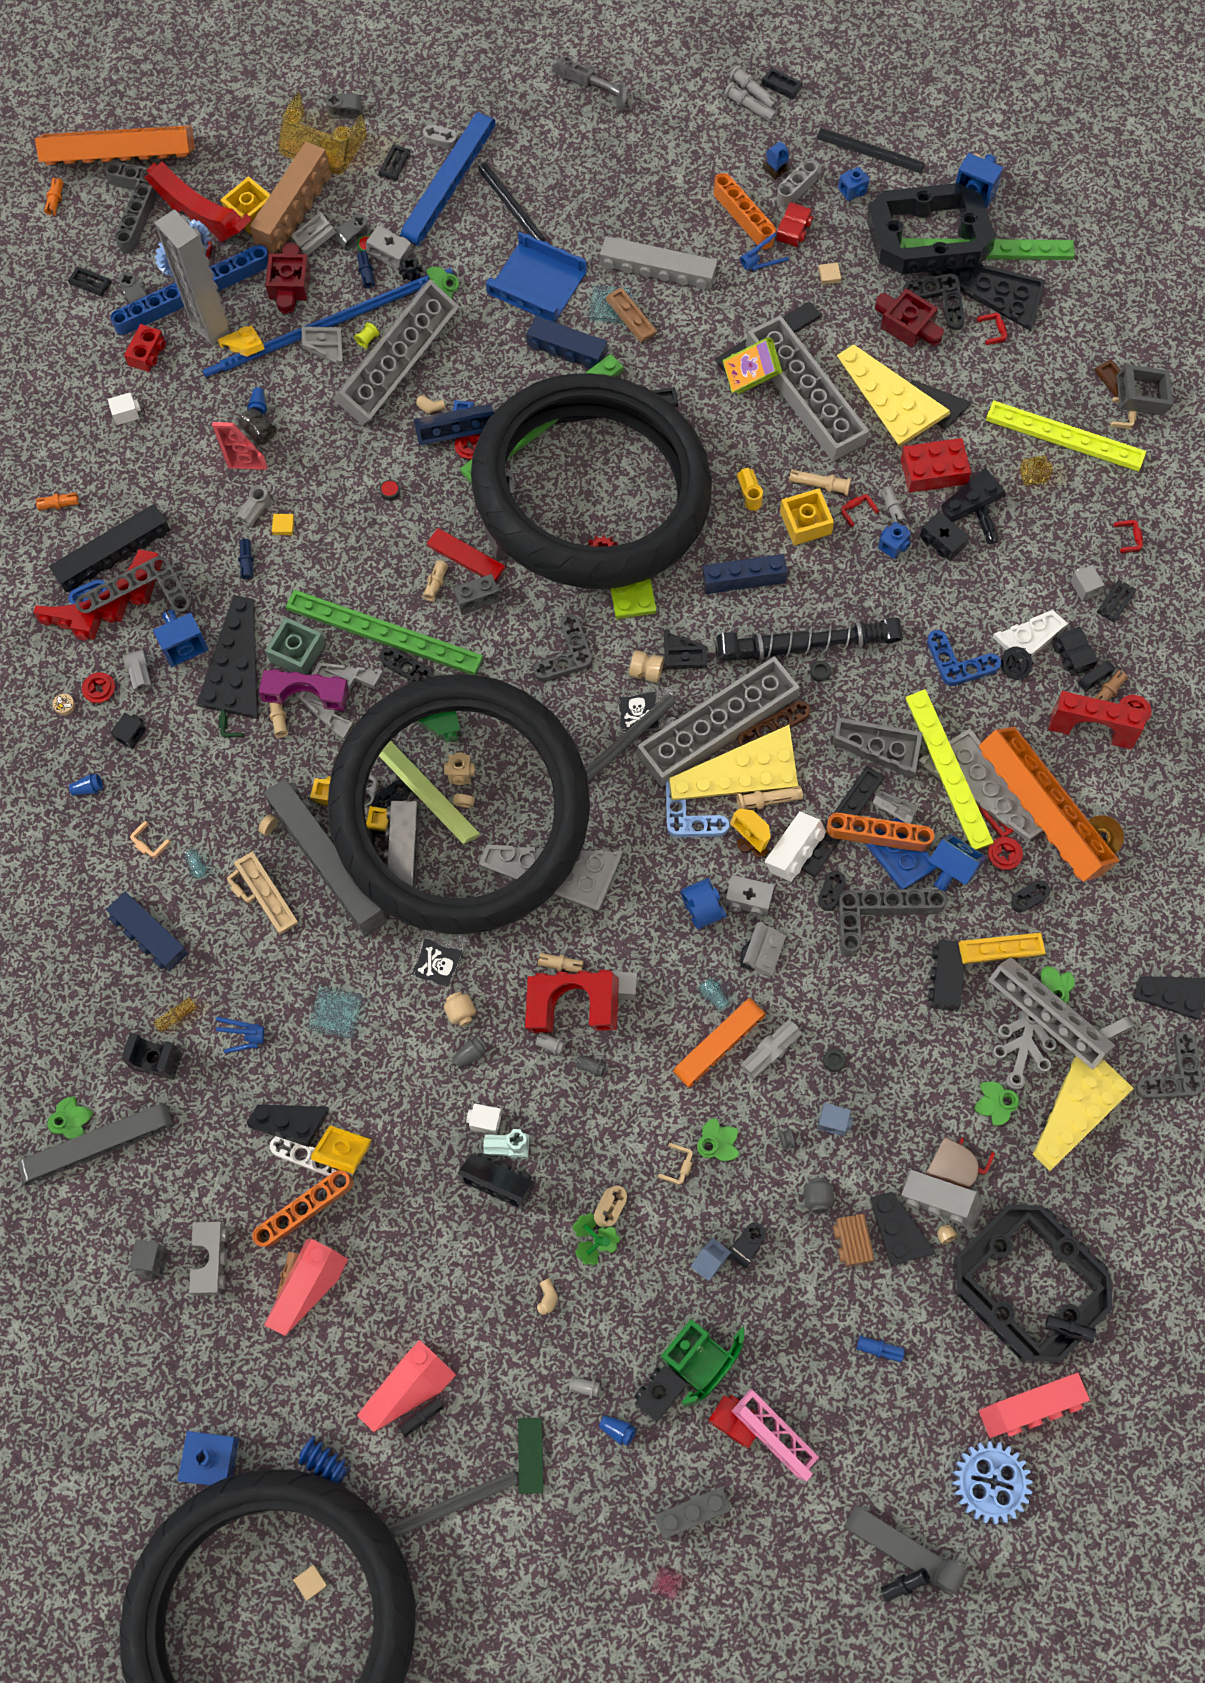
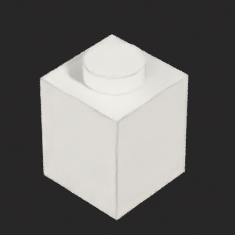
[108,392,141,425]
[466,1104,502,1135]

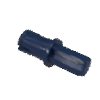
[357,251,375,289]
[238,539,254,579]

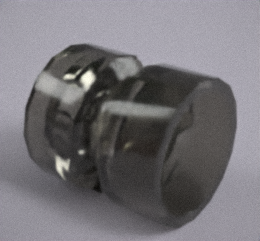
[239,408,276,445]

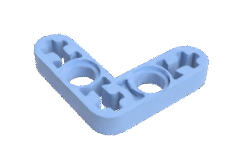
[666,781,729,837]

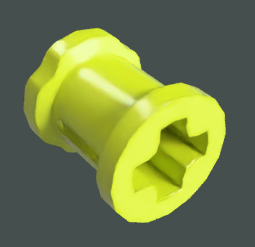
[354,322,380,349]

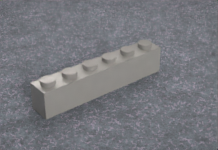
[600,236,717,290]

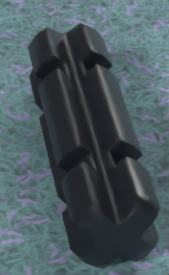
[976,506,998,545]

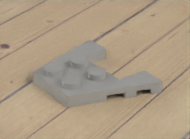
[298,663,384,741]

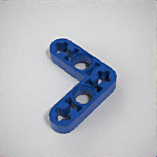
[927,630,1001,686]

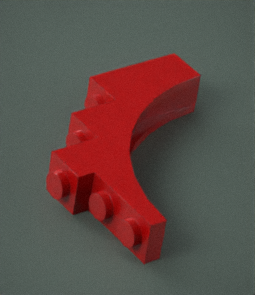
[33,549,162,641]

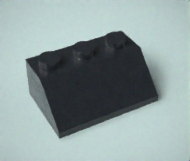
[458,1153,535,1210]

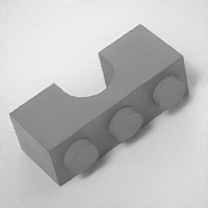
[189,1222,228,1296]

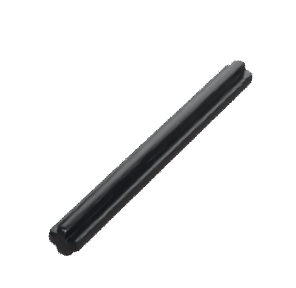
[818,128,924,173]
[478,162,545,242]

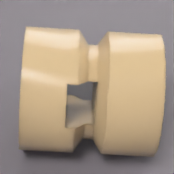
[629,650,664,683]

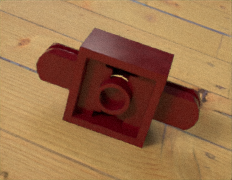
[265,243,311,314]
[875,288,944,348]

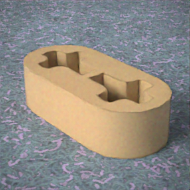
[594,1186,627,1227]

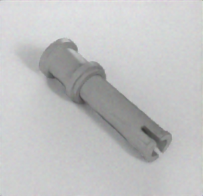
[729,65,779,109]
[724,81,777,123]

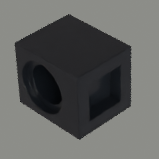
[110,713,146,750]

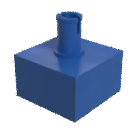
[956,152,1003,208]
[153,610,209,667]
[929,833,987,892]
[178,1431,239,1486]

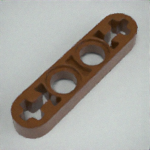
[738,701,810,747]

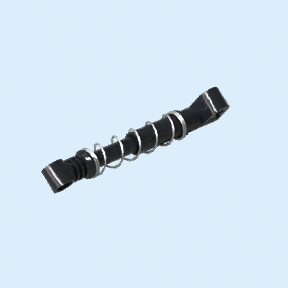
[715,617,903,662]

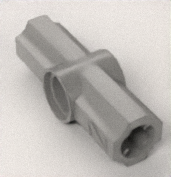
[740,1020,802,1080]

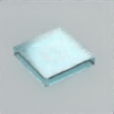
[589,285,632,324]
[308,987,363,1038]

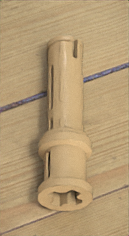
[789,469,852,496]
[737,786,803,810]

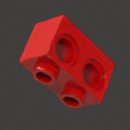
[124,324,166,372]

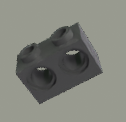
[453,574,500,615]
[129,1239,169,1280]

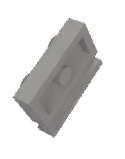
[291,212,337,255]
[743,922,786,976]

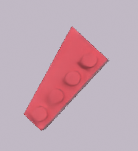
[978,1373,1090,1438]

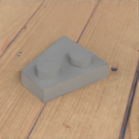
[301,327,343,365]
[873,790,919,824]

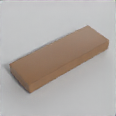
[606,287,657,343]

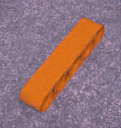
[713,173,776,249]
[826,813,934,852]
[673,998,766,1088]
[252,1170,354,1247]

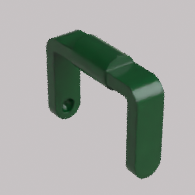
[219,710,245,738]

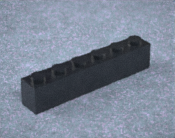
[49,504,170,592]

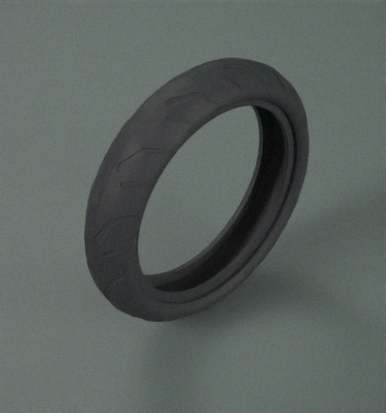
[471,373,712,589]
[328,674,590,934]
[119,1469,416,1683]

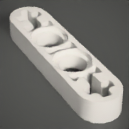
[270,1137,353,1182]

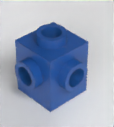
[838,167,870,201]
[878,522,911,559]

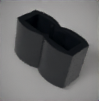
[1053,626,1098,676]

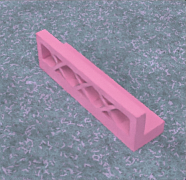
[732,1389,819,1482]

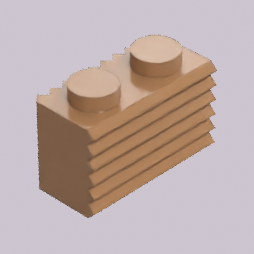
[833,1214,875,1268]

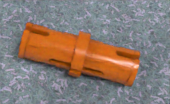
[44,178,64,215]
[36,492,79,511]

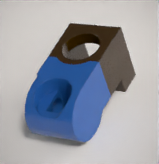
[762,142,789,179]

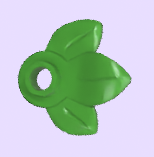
[426,267,459,299]
[1040,966,1075,1004]
[974,1082,1019,1126]
[47,1097,93,1140]
[697,1118,739,1161]

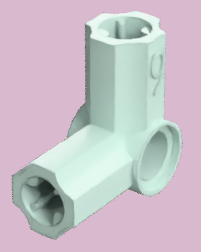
[484,1129,529,1159]

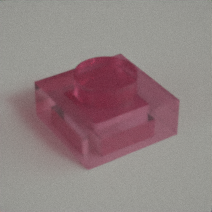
[651,1567,683,1601]

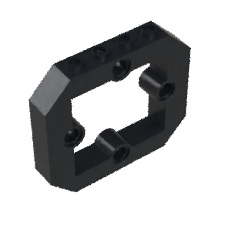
[867,183,996,274]
[953,1205,1113,1364]

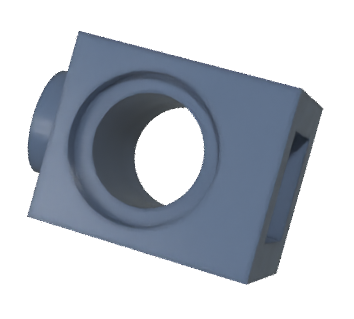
[817,1103,853,1136]
[691,1238,731,1281]

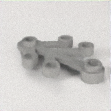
[992,1011,1056,1091]

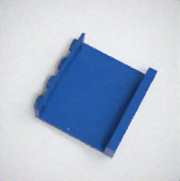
[486,232,587,322]

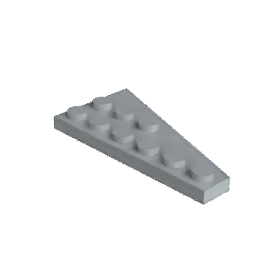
[917,728,1044,841]
[479,845,623,912]

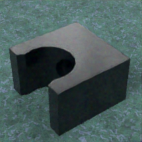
[121,1032,182,1080]

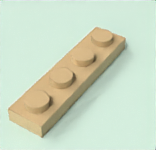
[234,851,298,935]

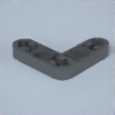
[534,614,592,682]
[1135,1031,1203,1099]

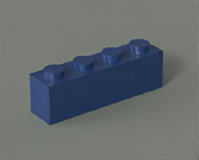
[526,316,608,369]
[413,404,494,445]
[702,554,788,594]
[106,891,189,972]

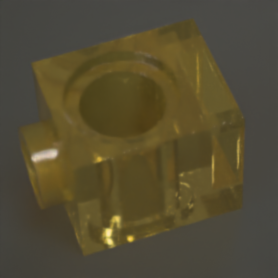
[1019,455,1053,486]

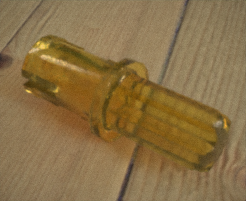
[153,997,197,1032]

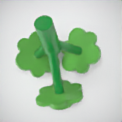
[572,1213,620,1265]

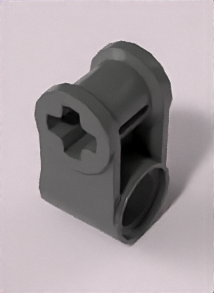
[326,93,362,119]
[333,214,371,251]
[118,272,147,304]

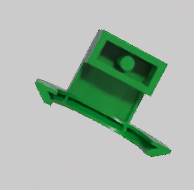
[661,1319,745,1407]

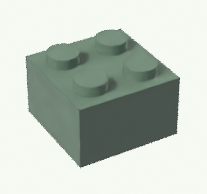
[265,617,325,675]

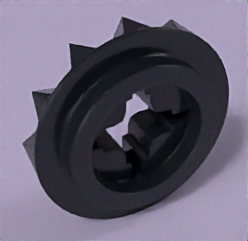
[1001,646,1034,680]

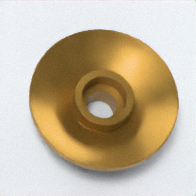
[1089,815,1124,854]

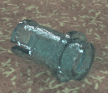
[184,850,206,878]

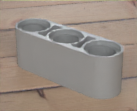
[777,159,819,208]

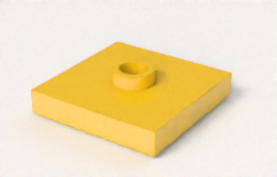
[311,1125,371,1174]

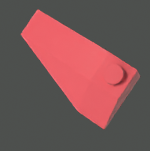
[212,422,268,470]
[264,1239,348,1336]
[357,1340,456,1432]

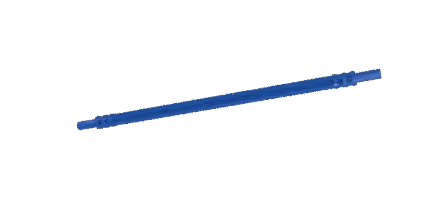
[202,267,453,378]

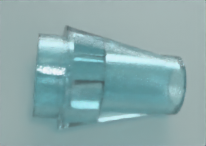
[698,977,729,1011]

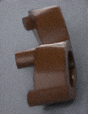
[736,839,768,858]

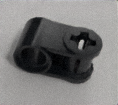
[729,1223,765,1269]

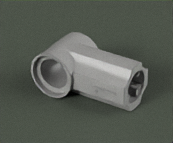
[236,485,271,527]
[123,649,152,692]

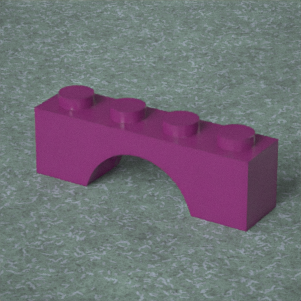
[259,669,349,711]

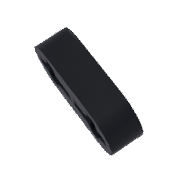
[1078,660,1116,692]
[373,780,410,809]
[818,871,846,911]
[1011,881,1050,912]

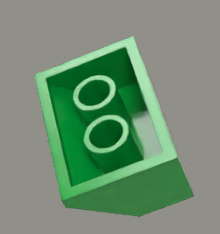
[415,711,461,742]

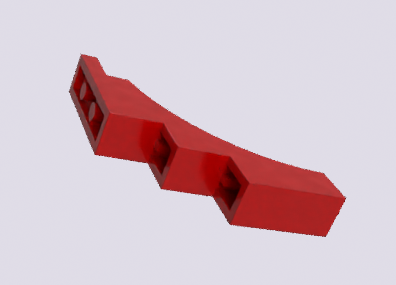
[144,161,252,242]

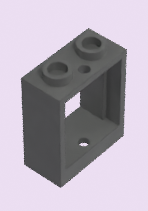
[1116,364,1174,415]

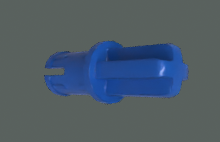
[856,1335,905,1362]

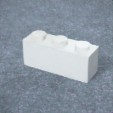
[764,811,826,882]

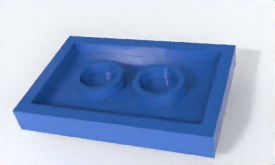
[864,817,937,889]

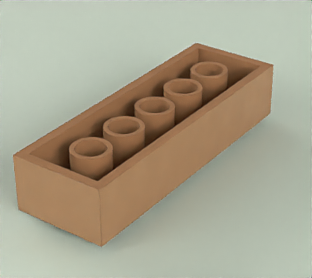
[250,141,331,255]

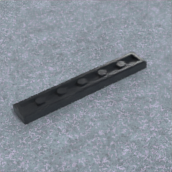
[715,301,821,375]
[801,766,885,878]

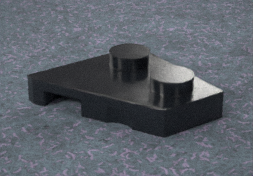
[664,629,707,669]

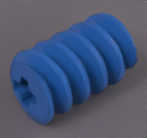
[299,1435,352,1484]

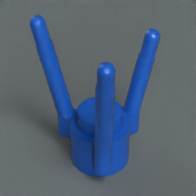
[740,233,789,272]
[216,1017,264,1053]

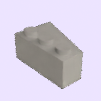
[901,1170,983,1231]

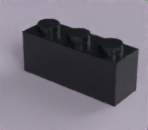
[928,939,964,1012]

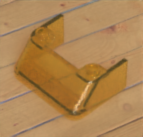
[278,92,367,175]

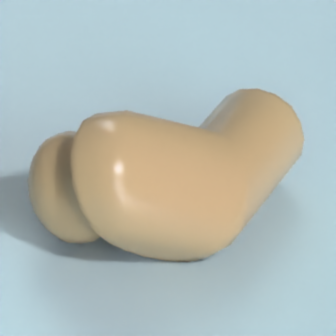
[416,395,446,414]
[537,1278,558,1315]

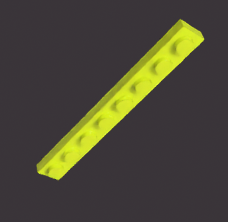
[986,400,1146,472]
[905,689,993,850]

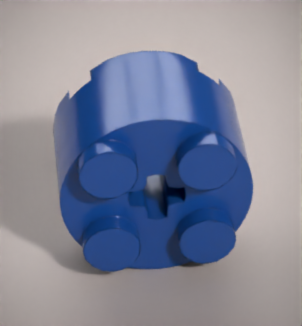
[681,878,726,930]

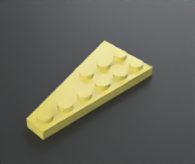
[837,344,951,447]
[669,725,798,801]
[1033,1056,1134,1171]

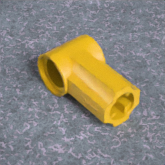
[736,468,763,511]

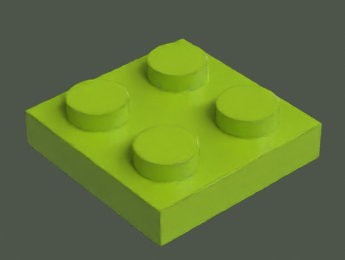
[610,579,656,619]

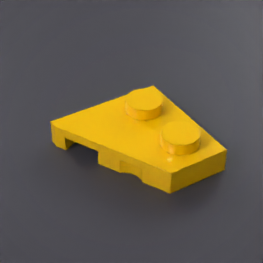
[217,325,265,357]

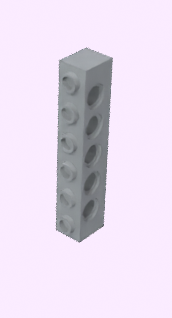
[988,957,1116,1069]

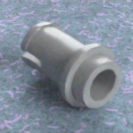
[536,1032,566,1055]
[569,1376,600,1398]

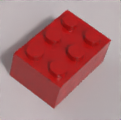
[900,438,971,493]

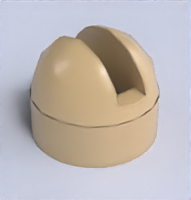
[937,1225,958,1245]

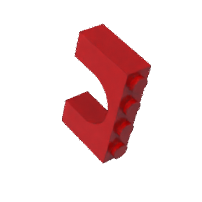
[1048,691,1147,750]
[525,970,619,1034]

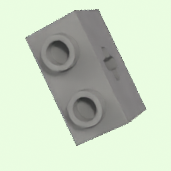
[366,225,411,269]
[725,875,774,917]

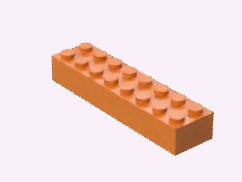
[35,125,195,165]
[978,727,1120,882]

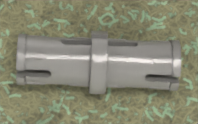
[881,486,907,525]

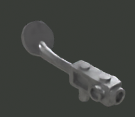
[552,57,626,111]

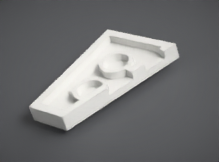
[993,610,1068,663]

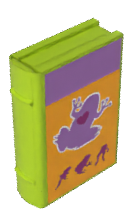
[723,337,783,394]

